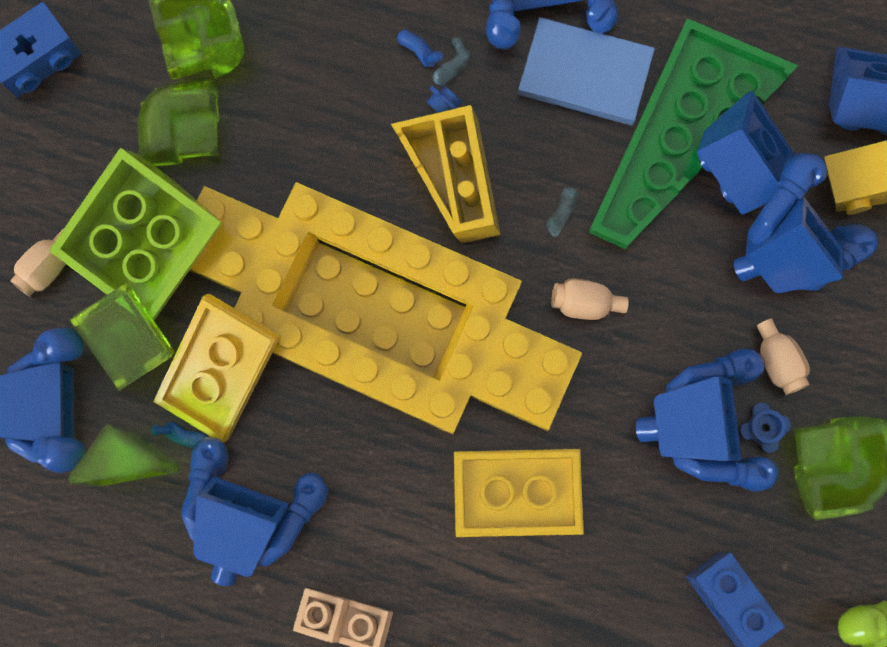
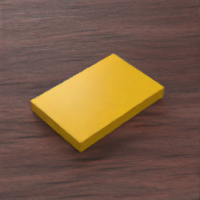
[153,294,281,443]
[454,449,584,537]

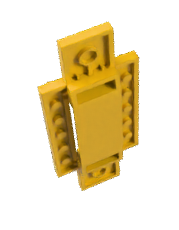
[190,182,582,435]

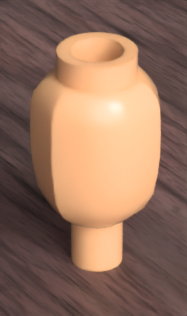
[10,229,66,297]
[551,278,629,320]
[757,318,810,395]

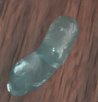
[433,37,470,85]
[546,188,577,236]

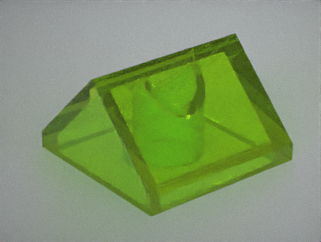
[69,282,176,391]
[69,423,179,488]

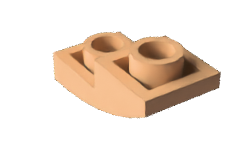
[293,588,393,647]

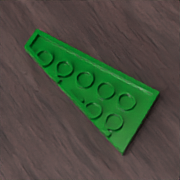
[589,18,798,249]

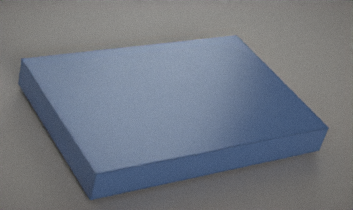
[518,18,655,126]

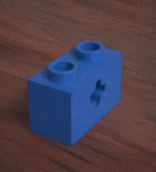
[0,2,82,98]
[685,552,785,647]

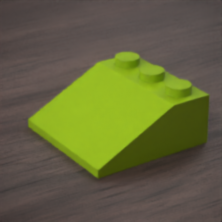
[49,148,223,325]

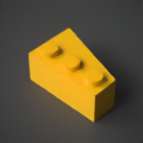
[391,105,501,244]
[824,140,887,214]

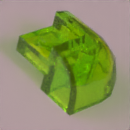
[149,0,244,80]
[137,79,219,166]
[794,417,887,521]

